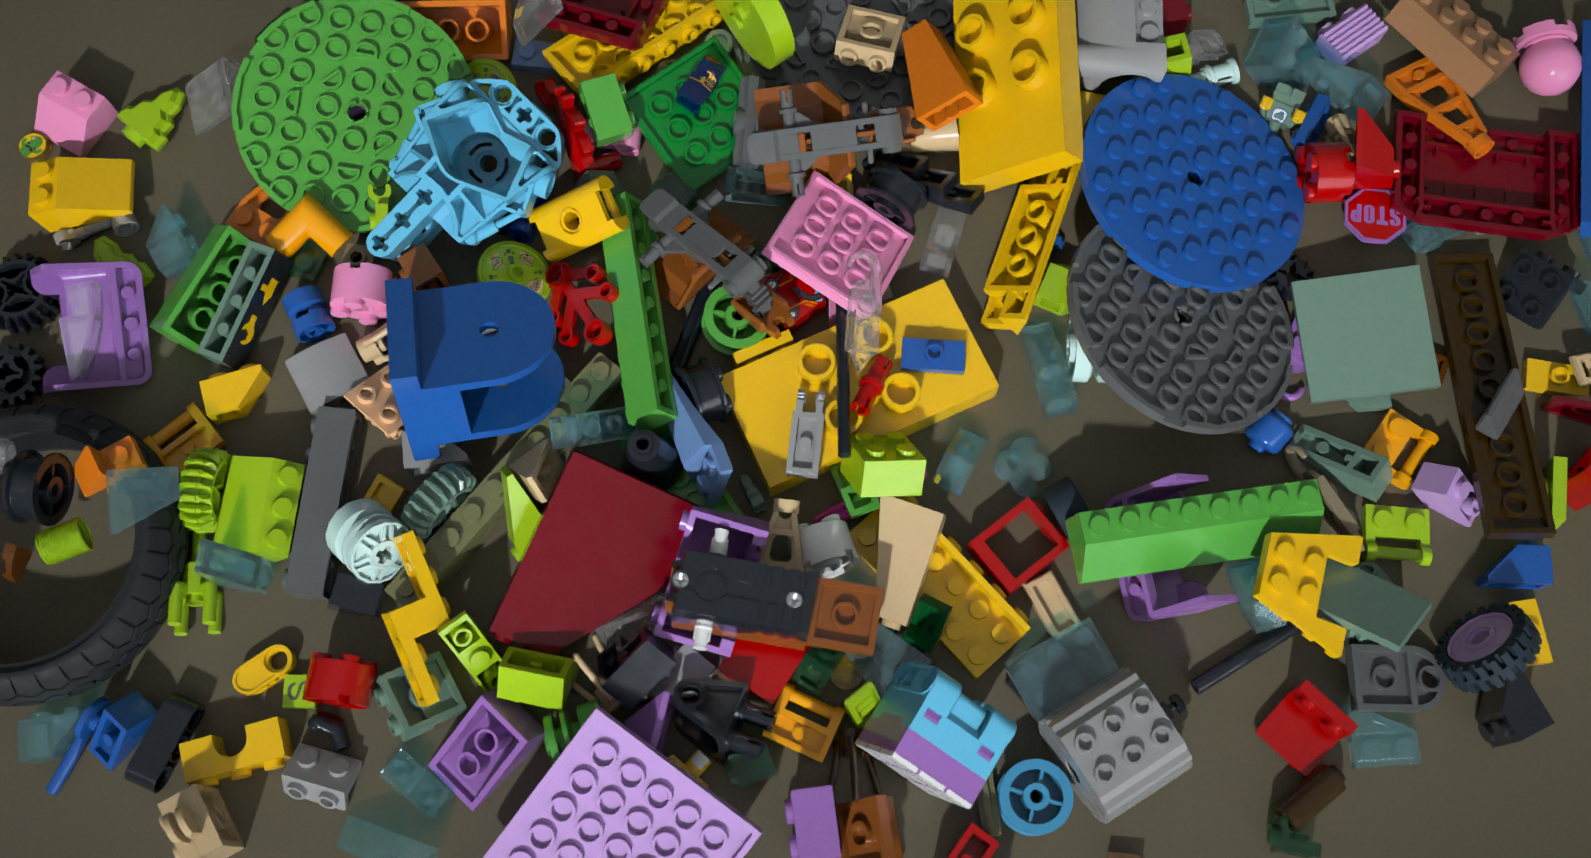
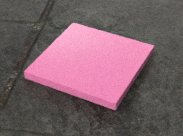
[761,170,915,321]

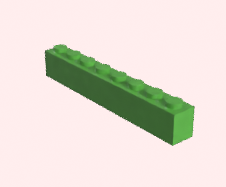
[602,191,678,431]

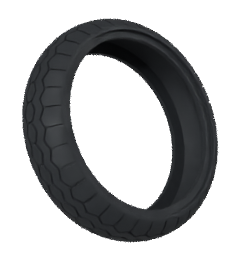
[0,404,188,706]

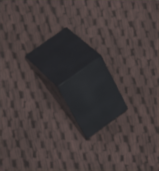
[327,572,387,618]

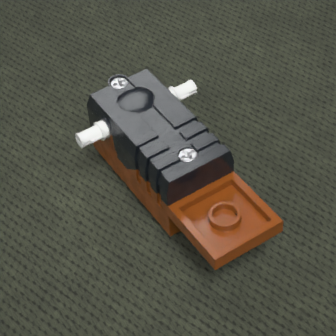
[664,528,884,657]

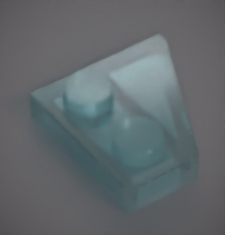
[105,466,180,535]
[1342,703,1422,769]

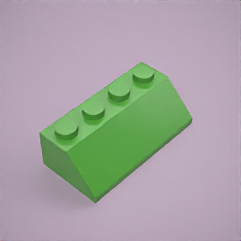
[149,225,250,361]

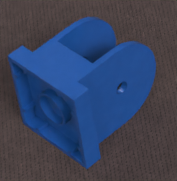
[385,277,565,461]

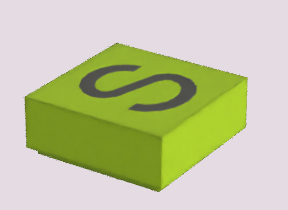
[282,675,318,709]

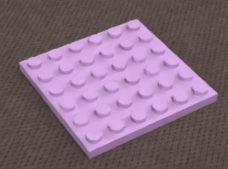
[483,706,762,858]

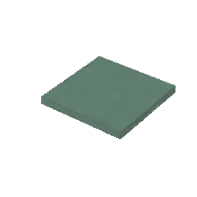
[1290,265,1441,404]

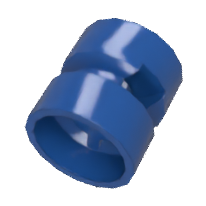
[282,285,336,343]

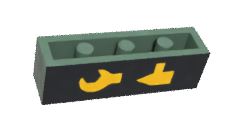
[197,240,293,371]

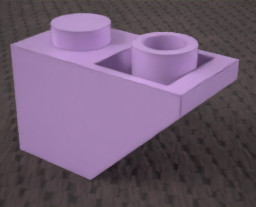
[1411,462,1480,527]

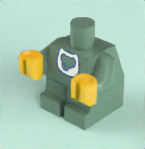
[1259,82,1307,134]

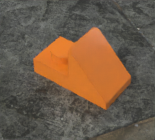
[73,435,147,498]

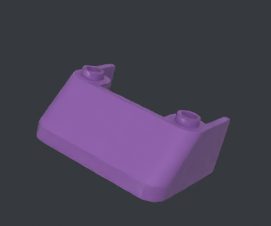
[1104,473,1238,622]

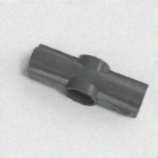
[732,75,766,170]

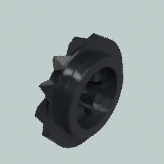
[1265,254,1314,301]

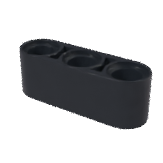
[124,692,205,794]

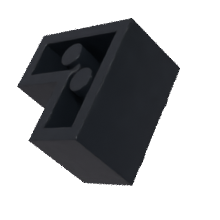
[597,626,676,710]

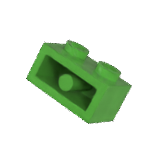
[578,73,636,148]

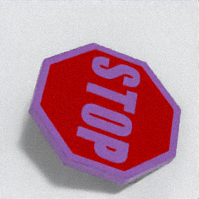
[1344,189,1406,245]

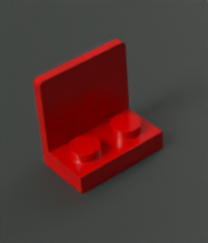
[1255,679,1358,777]

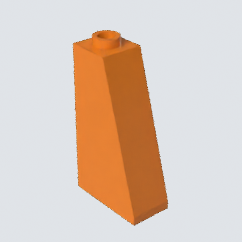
[902,19,983,131]

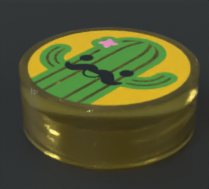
[17,132,52,163]

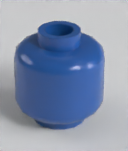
[1245,408,1293,456]

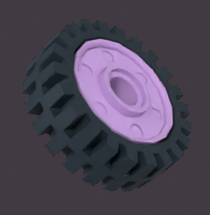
[1434,602,1542,693]

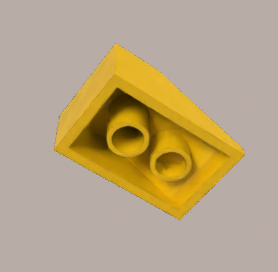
[28,157,135,233]

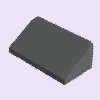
[1475,367,1524,440]

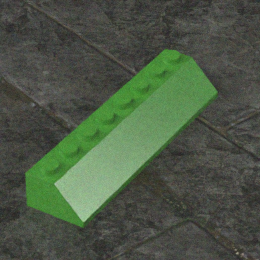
[1065,478,1325,584]

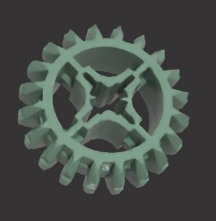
[400,463,478,543]

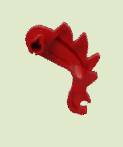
[534,77,622,180]

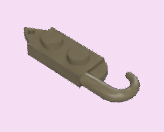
[1285,443,1365,553]

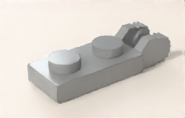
[786,389,825,479]

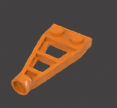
[1384,57,1495,159]
[225,185,289,248]

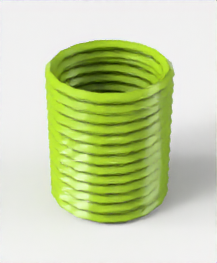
[35,517,94,566]

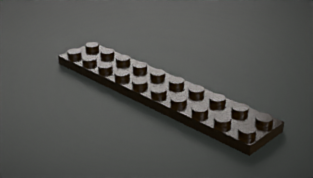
[1428,253,1557,539]

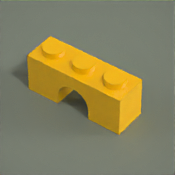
[179,716,294,787]

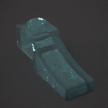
[1020,321,1078,419]

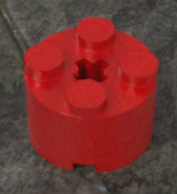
[1295,141,1355,204]
[302,652,378,710]

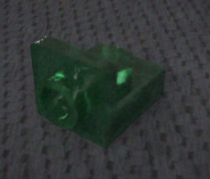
[792,646,845,696]
[1267,817,1321,858]

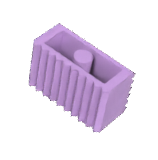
[1314,4,1388,71]

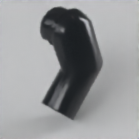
[307,711,351,752]

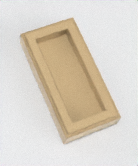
[1022,570,1083,642]

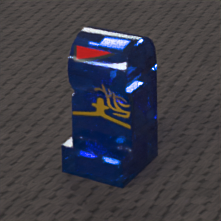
[675,54,727,116]

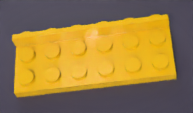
[542,0,723,107]
[850,496,1031,680]

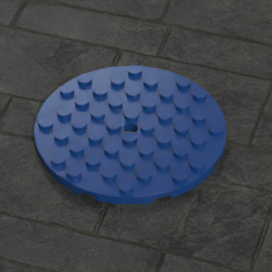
[1079,74,1305,293]

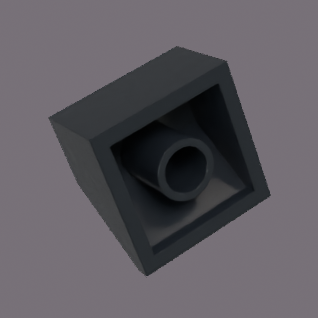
[1475,672,1555,748]

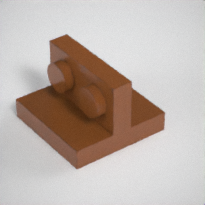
[835,794,903,858]

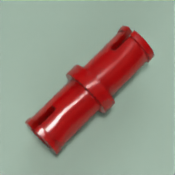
[850,355,893,416]

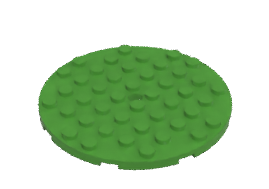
[232,0,478,233]

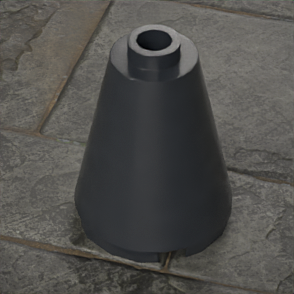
[621,429,683,491]

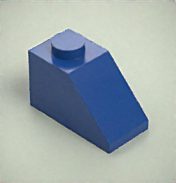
[1475,540,1554,590]
[89,691,158,771]

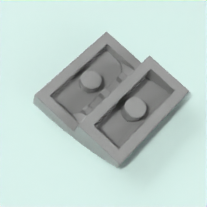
[285,333,369,415]

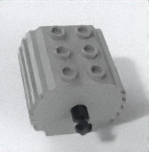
[1038,667,1193,824]

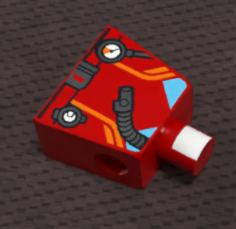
[760,270,826,335]

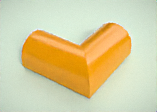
[265,193,355,258]

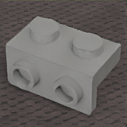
[281,743,362,811]

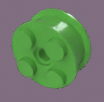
[701,286,767,356]

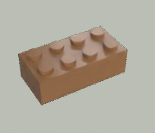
[1385,0,1520,98]

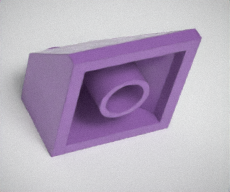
[625,691,674,753]

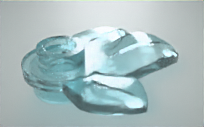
[994,436,1055,497]

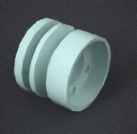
[326,499,409,583]

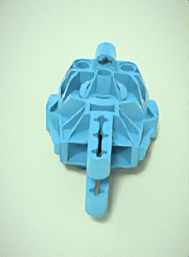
[366,79,565,262]

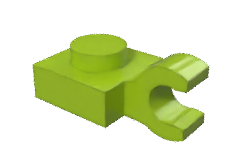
[367,184,392,239]

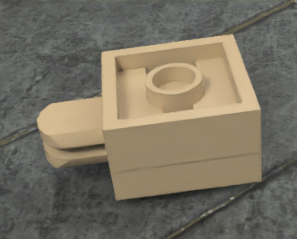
[157,784,245,858]

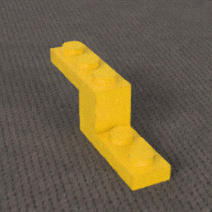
[381,530,451,706]

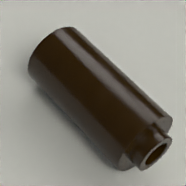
[1273,764,1346,833]

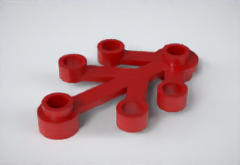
[545,262,619,348]

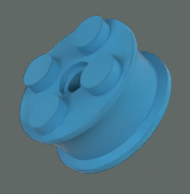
[996,759,1074,836]

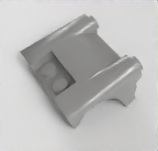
[1075,0,1167,91]

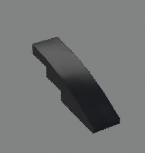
[862,148,985,215]

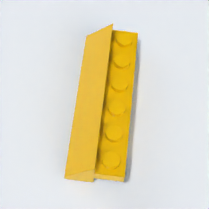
[980,163,1081,335]

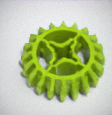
[177,447,231,534]

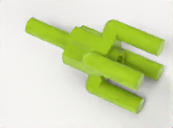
[167,531,223,636]

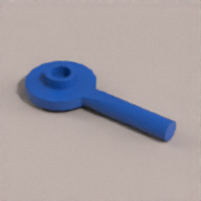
[45,697,112,795]

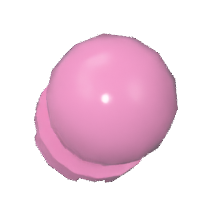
[1512,19,1582,97]

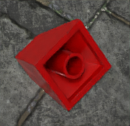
[1354,108,1400,189]

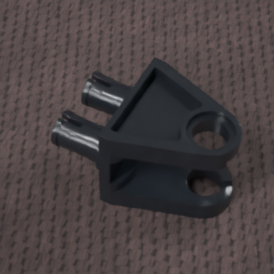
[673,678,778,765]

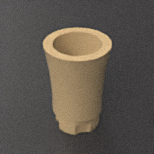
[901,119,959,154]

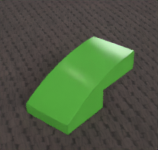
[829,462,880,519]

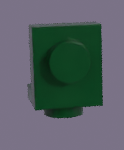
[902,593,953,653]

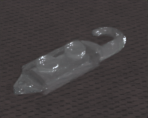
[844,250,882,372]

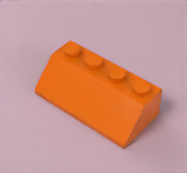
[397,0,512,61]

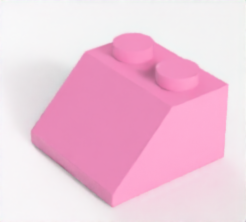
[34,70,118,158]

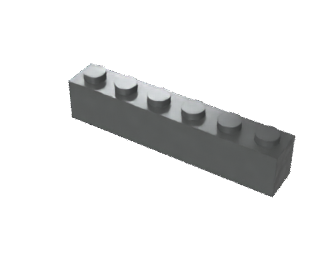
[282,406,364,601]

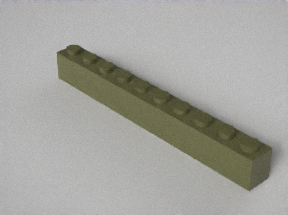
[384,351,622,606]

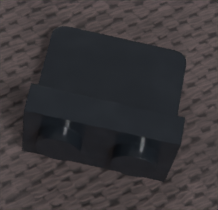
[1499,249,1588,330]

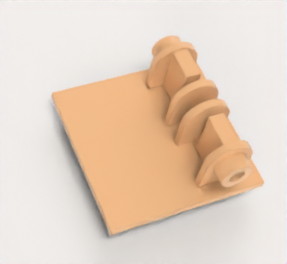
[343,364,403,440]

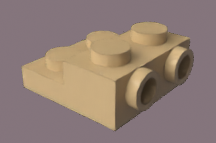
[834,4,906,73]

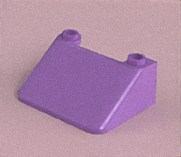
[30,261,152,394]

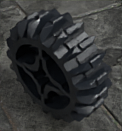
[0,252,60,334]

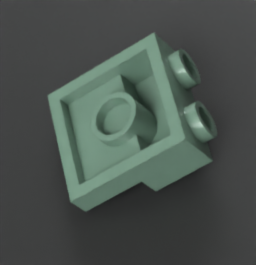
[373,651,467,742]

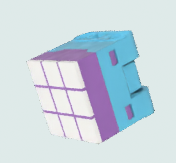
[855,661,1017,810]

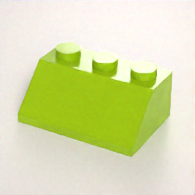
[212,455,305,562]

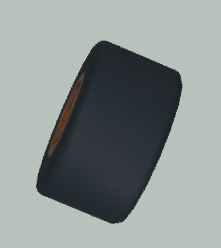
[1042,476,1089,539]

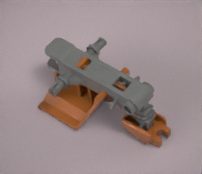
[746,81,924,197]
[638,189,795,339]

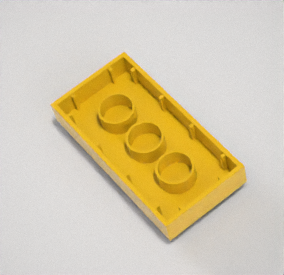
[953,0,1083,193]
[721,279,999,497]

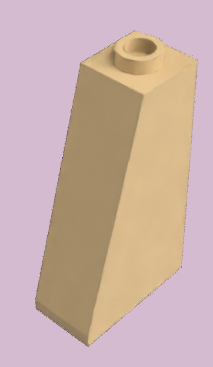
[876,497,946,631]

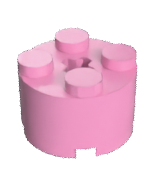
[330,262,397,326]

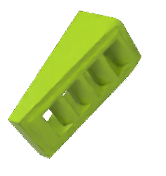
[844,681,881,729]

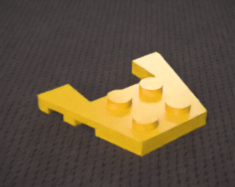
[1252,532,1363,658]

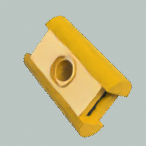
[529,175,629,263]

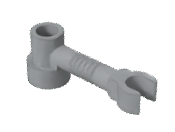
[53,213,139,252]

